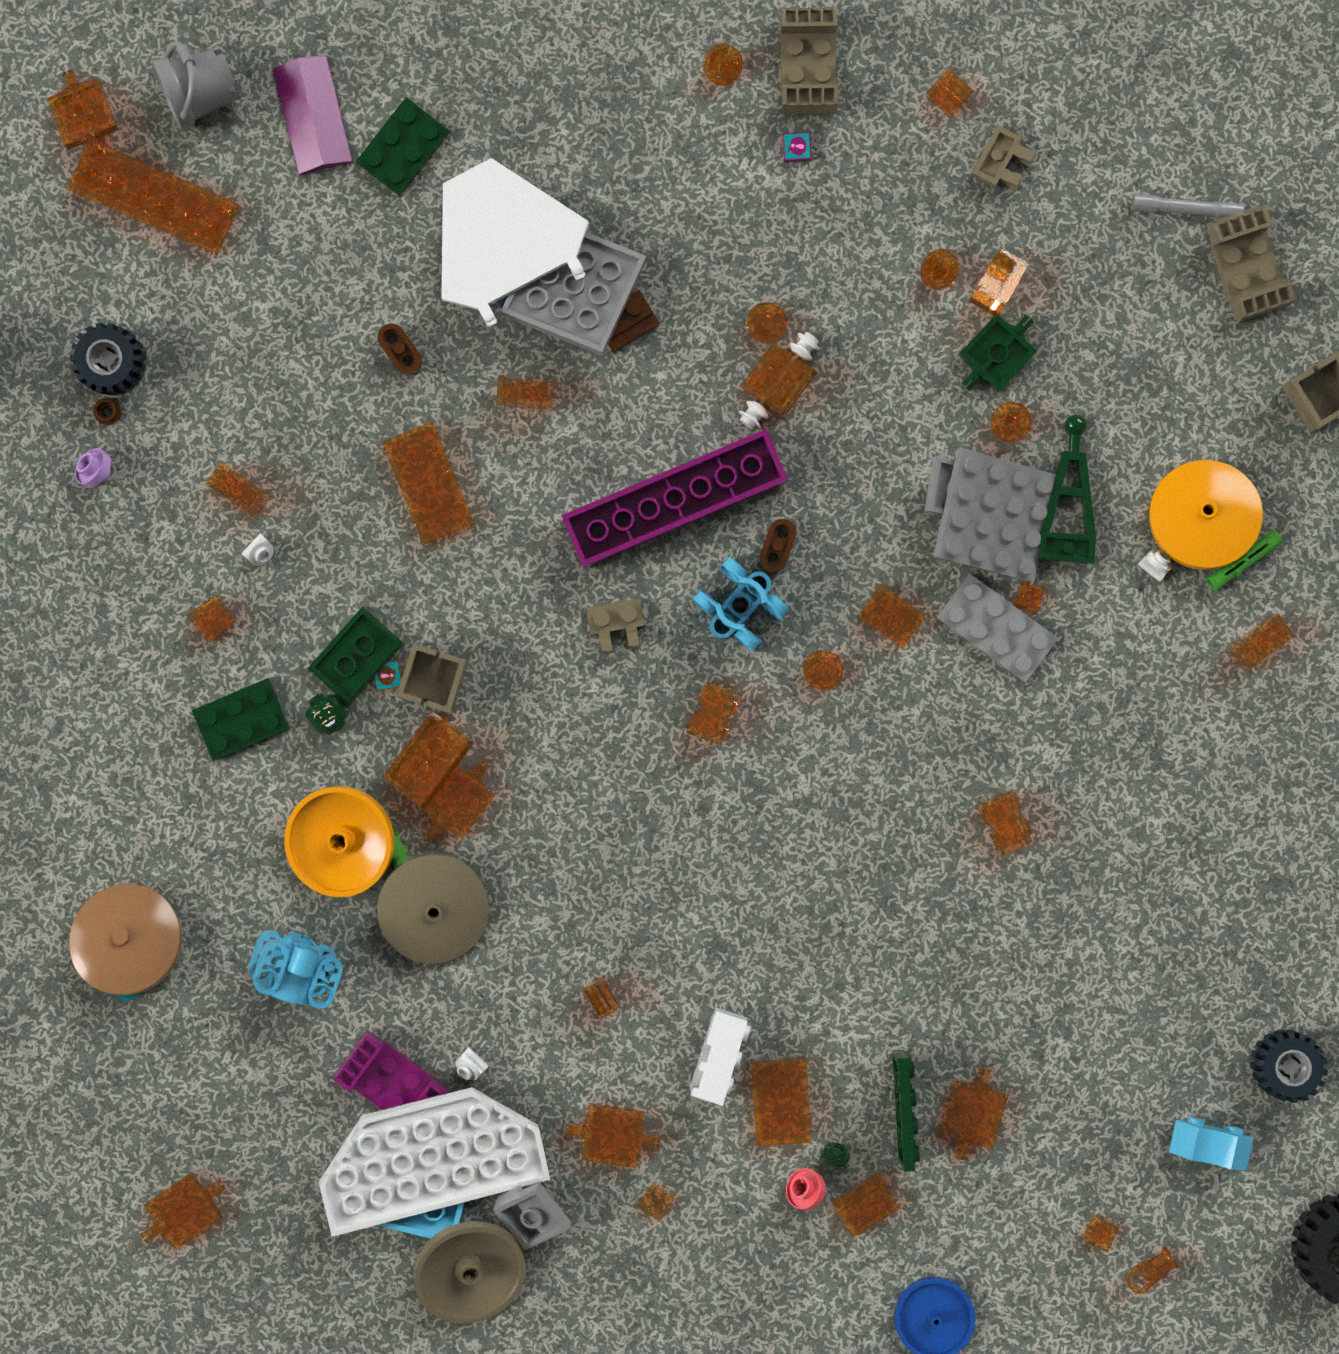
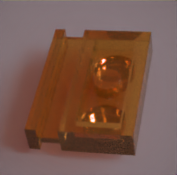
[857,584,925,649]
[831,1172,900,1238]

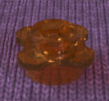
[1014,581,1045,612]

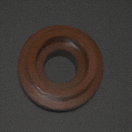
[93,398,122,425]

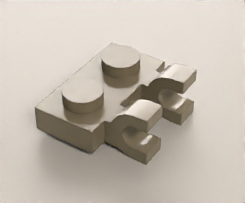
[971,125,1036,192]
[586,599,645,653]

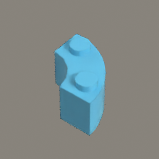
[1169,1116,1253,1170]

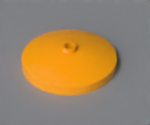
[1149,460,1263,570]
[284,786,394,897]

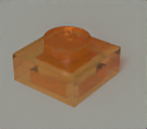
[1081,1214,1120,1253]

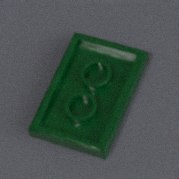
[308,607,404,705]

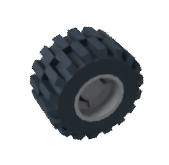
[70,323,146,396]
[1250,1029,1328,1103]

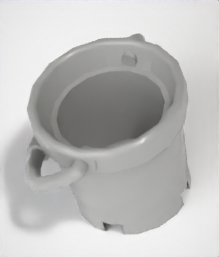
[152,41,240,131]

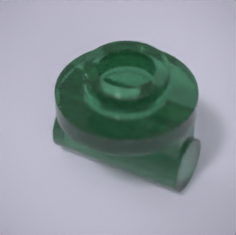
[818,1142,850,1172]

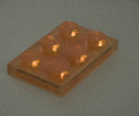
[383,710,474,810]
[751,1058,811,1146]

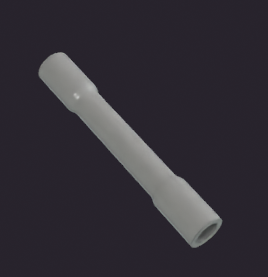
[1131,194,1244,219]

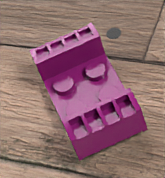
[334,1030,452,1110]

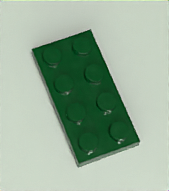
[892,1049,920,1172]

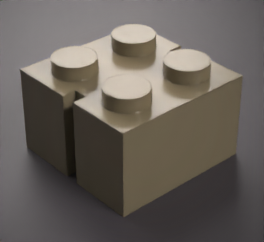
[1281,352,1339,432]
[396,643,469,713]

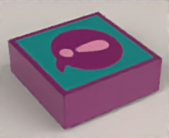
[782,132,812,163]

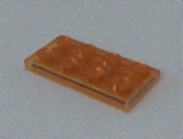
[382,421,475,545]

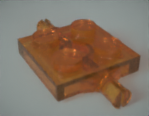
[47,70,119,157]
[418,759,496,841]
[939,1066,1008,1160]
[565,1103,660,1168]
[141,1171,225,1251]

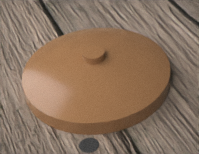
[69,884,182,996]

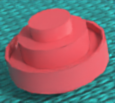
[786,1168,826,1211]

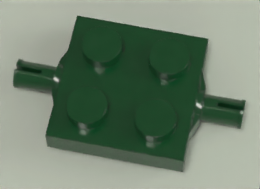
[958,314,1037,392]

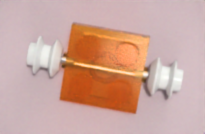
[739,332,820,430]

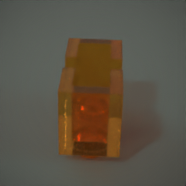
[687,681,740,745]
[976,790,1033,856]

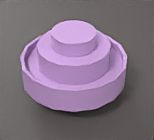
[75,448,111,488]

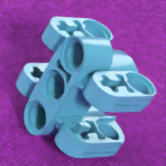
[692,557,790,652]
[248,930,343,1009]

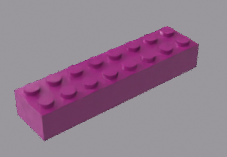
[561,429,788,569]

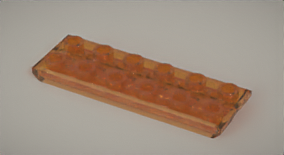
[66,139,240,256]

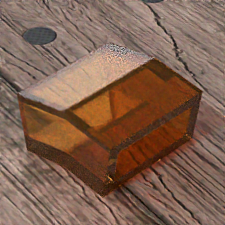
[926,68,974,118]
[187,595,236,642]
[583,975,620,1020]

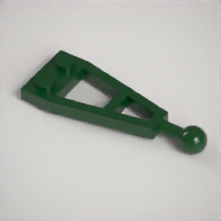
[1038,415,1096,565]

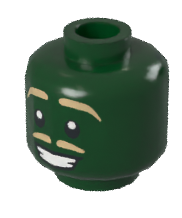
[305,693,347,735]

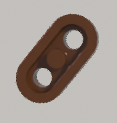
[378,323,422,375]
[759,519,796,573]

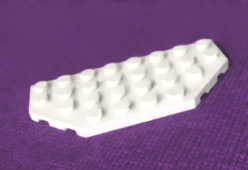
[319,1087,550,1237]

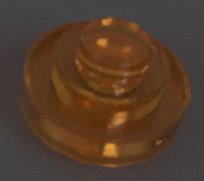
[702,43,743,86]
[920,248,959,290]
[747,302,787,344]
[990,401,1032,443]
[803,650,843,690]

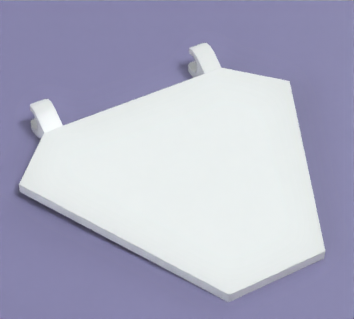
[441,158,589,327]

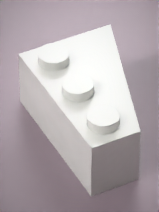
[690,1007,751,1106]

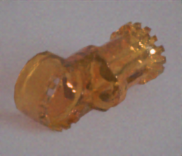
[1125,1246,1180,1294]

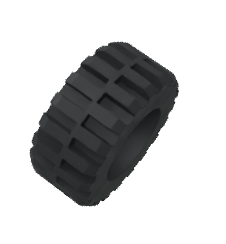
[1291,1193,1339,1305]

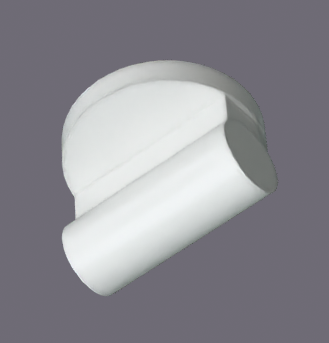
[241,533,274,566]
[1138,550,1172,582]
[456,1047,488,1080]

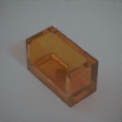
[969,248,1029,318]
[496,375,556,411]
[205,462,272,518]
[1226,613,1295,669]

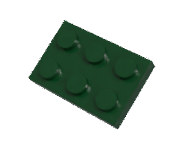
[356,97,450,197]
[192,678,291,761]

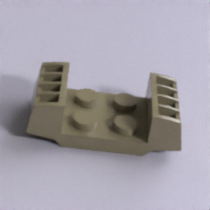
[780,7,838,115]
[1206,205,1295,324]

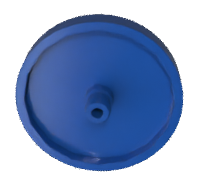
[894,1277,975,1354]

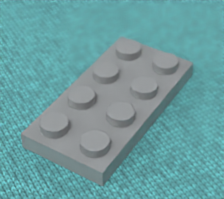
[936,573,1058,683]

